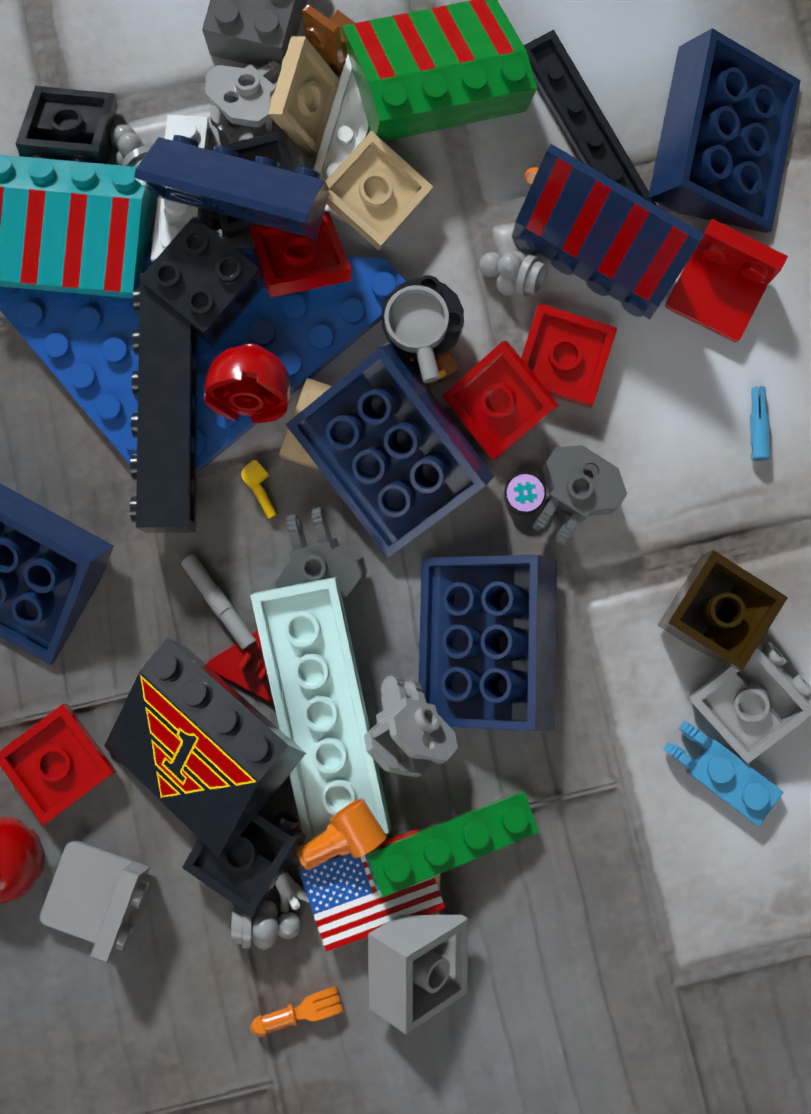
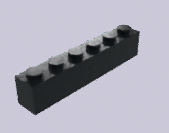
[130,273,198,533]

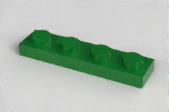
[365,792,539,898]

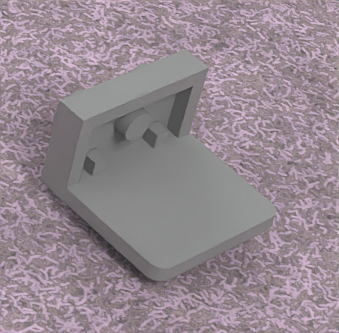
[40,841,150,962]

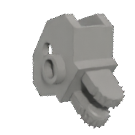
[205,61,282,143]
[364,675,458,777]

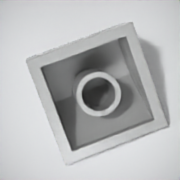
[368,915,469,1034]

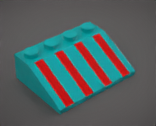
[0,155,157,299]

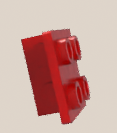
[665,219,788,342]

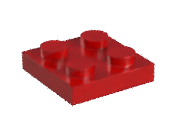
[249,211,352,298]
[521,303,617,409]
[442,341,559,460]
[0,703,117,825]

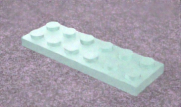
[250,576,391,843]

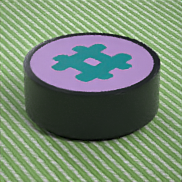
[504,472,546,515]

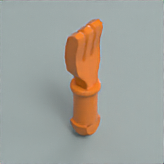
[250,986,344,1037]

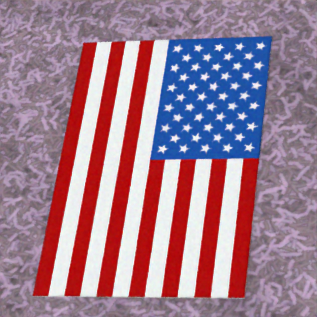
[299,829,445,952]

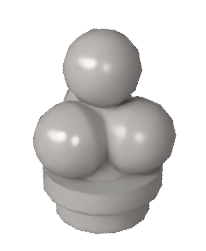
[112,125,153,167]
[479,251,547,297]
[231,899,302,950]

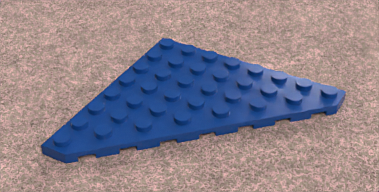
[0,241,406,473]

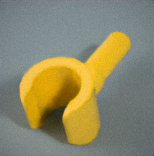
[241,460,277,519]

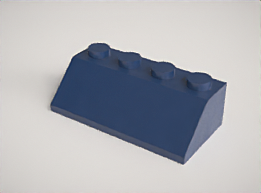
[134,135,330,239]

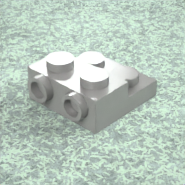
[689,642,811,764]

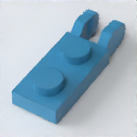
[663,721,784,826]

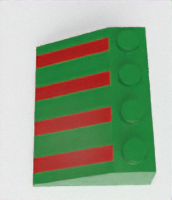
[341,0,538,142]

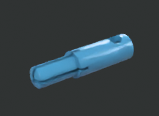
[750,386,770,461]

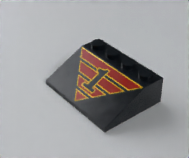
[104,638,306,858]

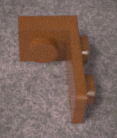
[302,4,355,76]

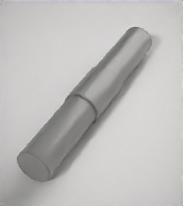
[181,554,257,651]

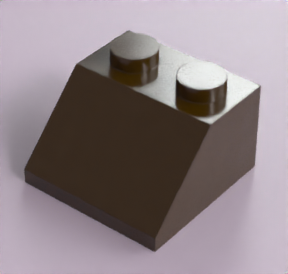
[657,550,788,671]

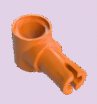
[297,798,387,871]

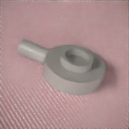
[384,285,449,383]

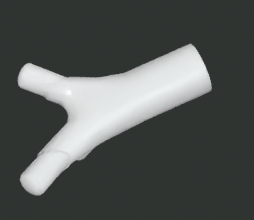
[275,871,309,913]

